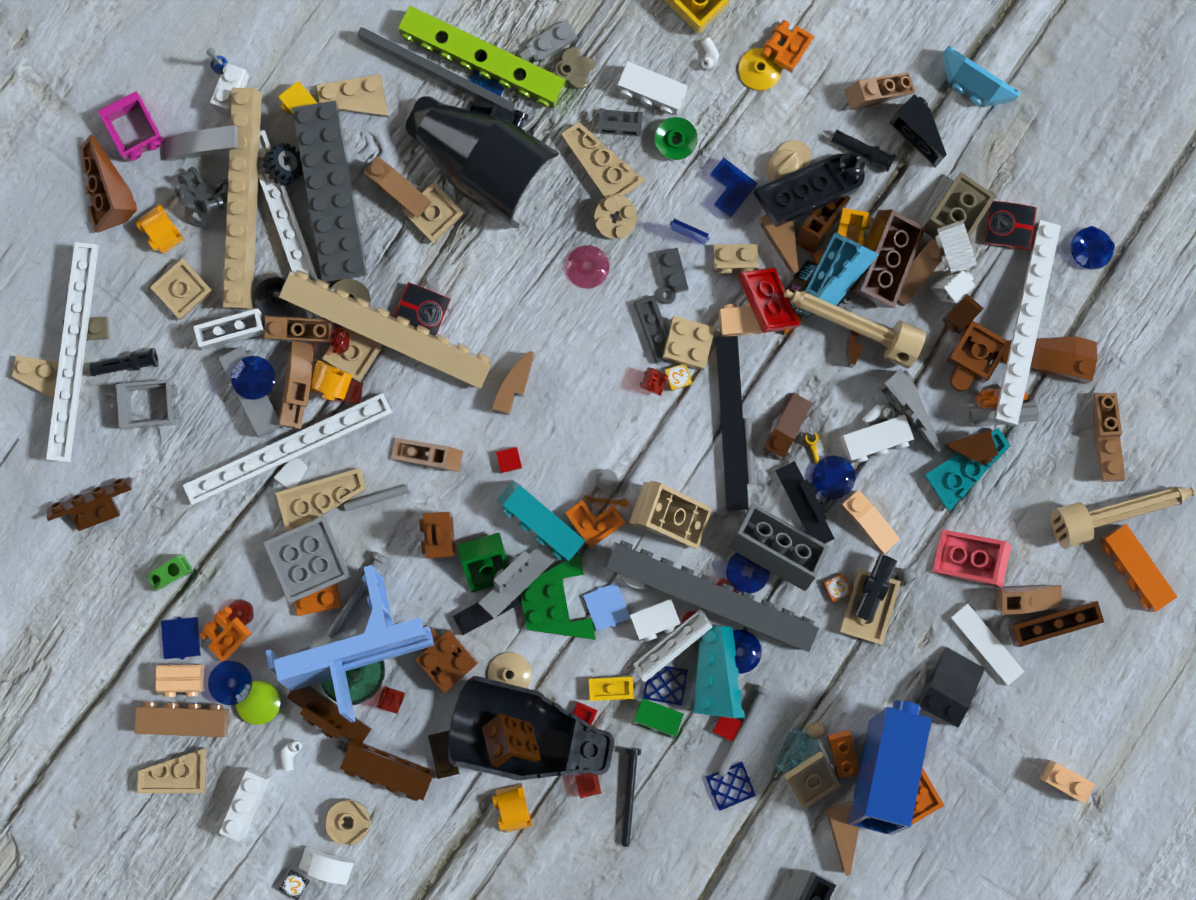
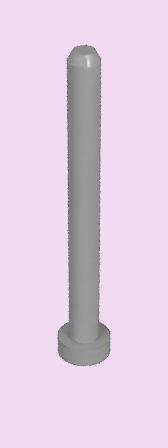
[326,552,388,638]
[718,685,771,777]

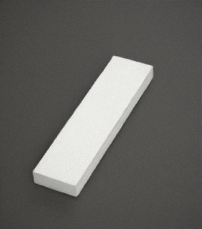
[950,603,1025,686]
[633,609,713,682]

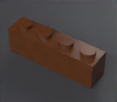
[1007,601,1104,647]
[340,739,434,801]

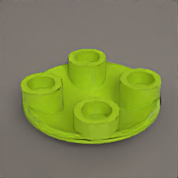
[236,680,280,725]

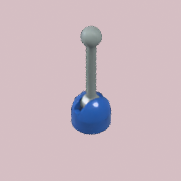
[207,48,228,74]

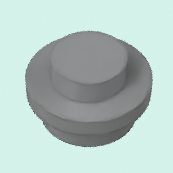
[596,469,618,491]

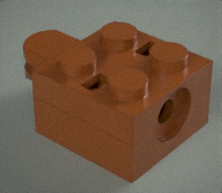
[946,321,1010,392]
[419,512,456,559]
[415,625,479,693]

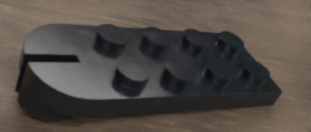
[753,153,865,227]

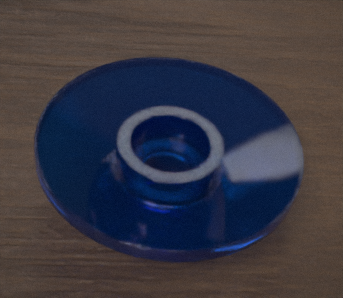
[733,630,762,674]
[208,661,252,705]

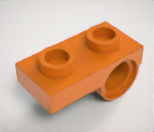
[827,730,859,779]

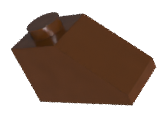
[942,294,984,334]
[944,430,998,465]

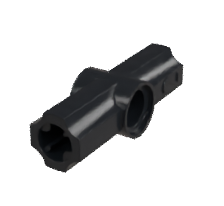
[853,553,897,622]

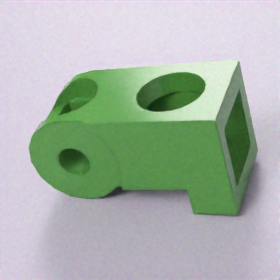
[146,555,194,592]

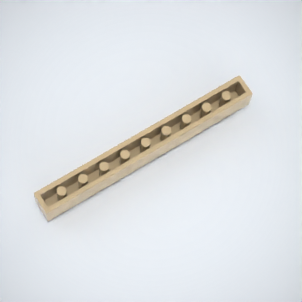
[223,88,262,310]
[279,270,493,389]

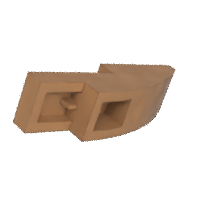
[277,340,313,430]
[1093,393,1126,482]

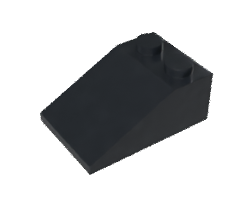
[890,94,947,168]
[915,647,985,728]

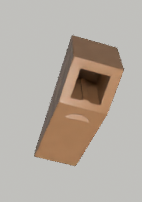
[844,72,915,110]
[264,315,332,342]
[996,585,1062,615]

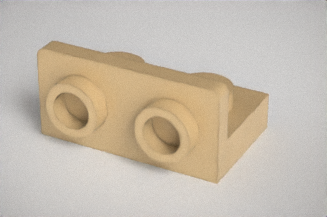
[714,244,759,275]

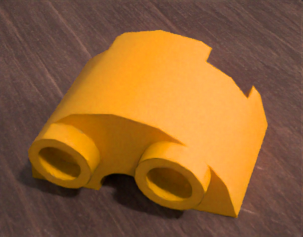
[135,204,185,254]
[836,208,872,246]
[310,360,353,401]
[492,783,532,833]

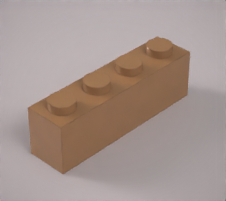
[134,702,229,737]

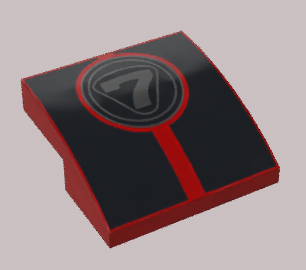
[985,201,1037,250]
[394,282,451,336]

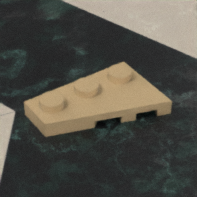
[317,74,389,118]
[12,355,59,399]
[137,748,207,793]

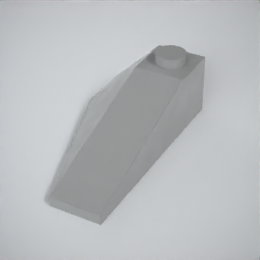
[878,369,942,454]

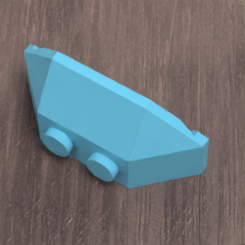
[942,45,1021,107]

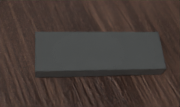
[633,295,668,364]

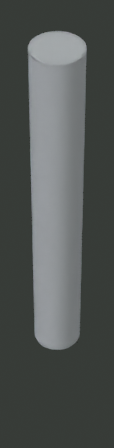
[743,418,756,484]
[344,485,409,512]

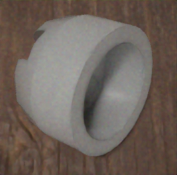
[898,568,918,587]

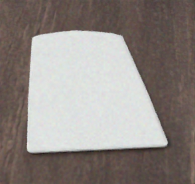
[274,458,308,489]

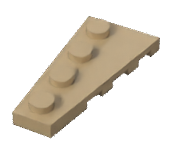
[561,122,646,198]
[275,468,367,532]

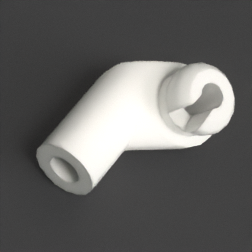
[701,38,719,70]
[862,405,895,427]
[281,739,302,771]

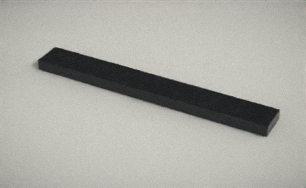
[715,336,749,511]

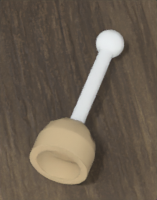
[805,720,835,772]

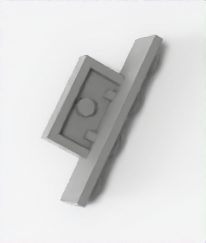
[478,544,557,619]

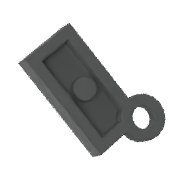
[656,248,688,304]

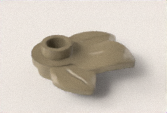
[554,47,596,89]

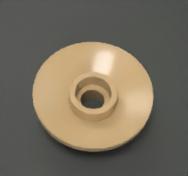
[488,652,532,688]

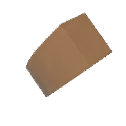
[492,351,534,415]

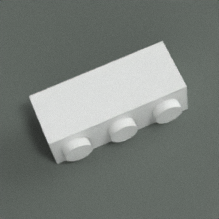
[617,61,688,115]
[193,309,265,351]
[840,415,914,464]
[219,768,270,842]

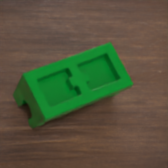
[632,698,684,739]

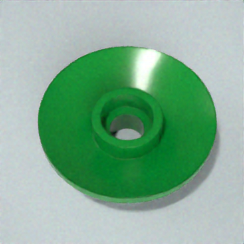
[654,117,698,160]

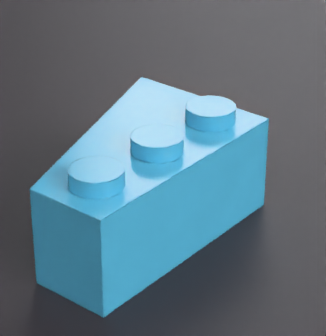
[805,232,879,305]

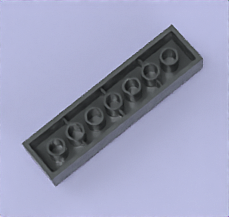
[292,100,368,283]

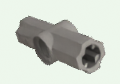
[969,402,1039,427]

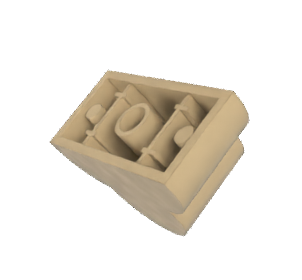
[629,481,713,549]

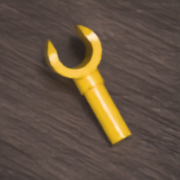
[805,432,820,464]

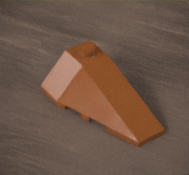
[80,135,137,233]
[1002,336,1098,384]

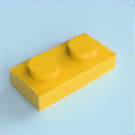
[589,676,634,701]

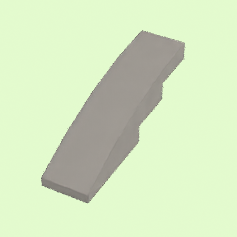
[165,126,238,161]

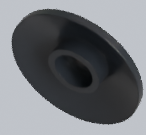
[254,277,297,316]

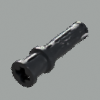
[831,129,896,172]
[89,348,159,377]

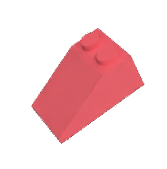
[932,529,1012,588]

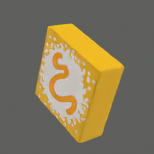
[665,364,692,391]

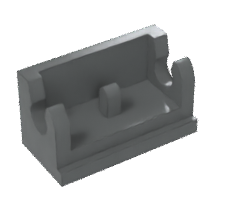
[598,108,643,137]

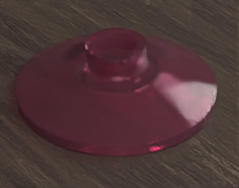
[566,245,609,289]

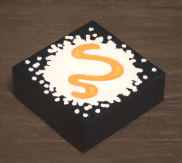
[279,869,310,900]

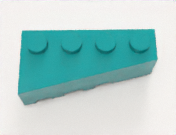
[497,480,586,561]
[693,625,745,718]

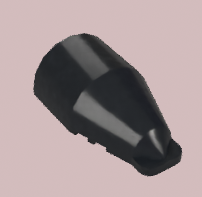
[405,96,559,228]
[448,676,614,781]

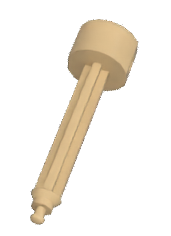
[784,289,926,369]
[1051,486,1195,549]

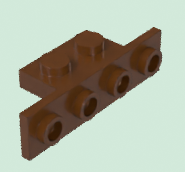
[46,477,132,532]
[286,686,372,743]

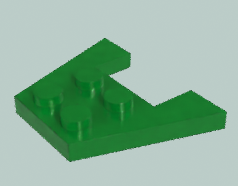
[520,553,596,640]

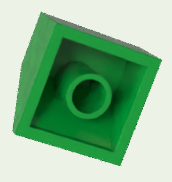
[457,532,509,592]

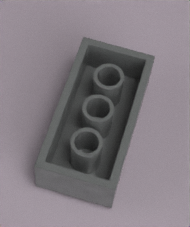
[728,503,829,591]

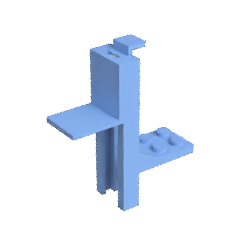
[266,565,434,723]

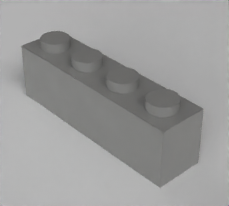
[219,346,284,438]

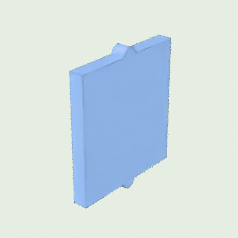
[583,583,630,631]

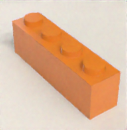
[1099,524,1178,612]

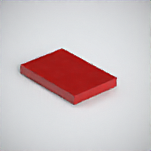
[738,268,800,333]

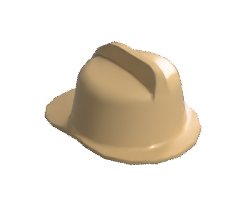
[766,140,812,182]

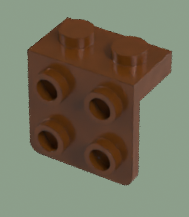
[482,714,541,767]

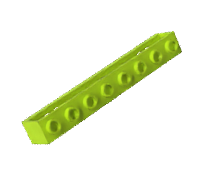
[398,5,566,108]

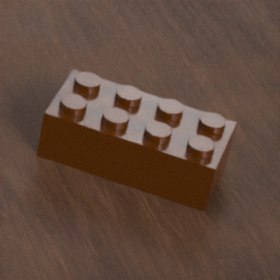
[849,209,926,308]

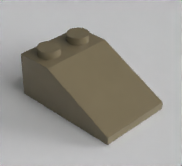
[923,172,996,240]

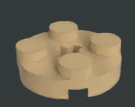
[593,194,637,239]
[326,799,371,845]

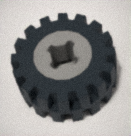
[262,143,303,186]

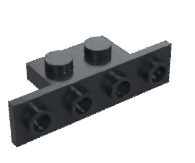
[775,461,835,544]

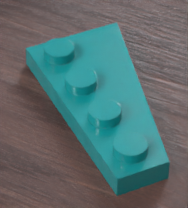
[924,428,1010,512]

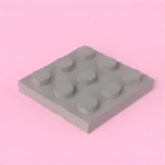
[263,516,351,604]

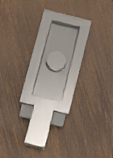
[519,19,578,62]

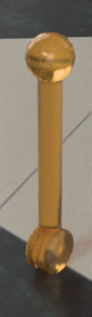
[583,495,628,507]

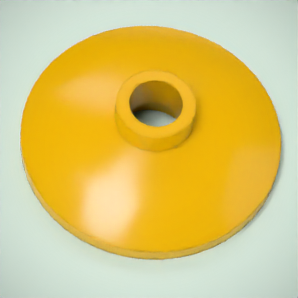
[738,48,781,91]

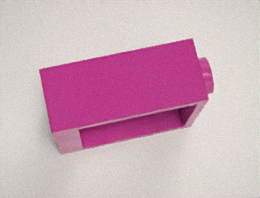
[98,91,165,161]

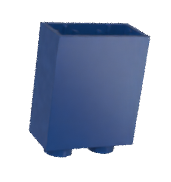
[848,700,932,835]

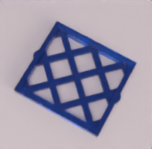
[643,666,688,706]
[705,762,756,811]

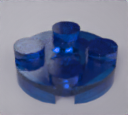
[726,553,770,594]

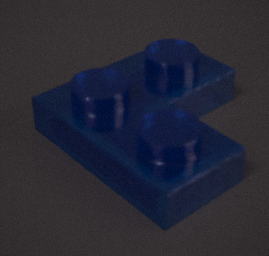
[710,157,758,219]

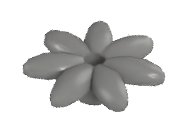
[838,291,860,312]

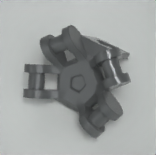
[174,167,228,229]

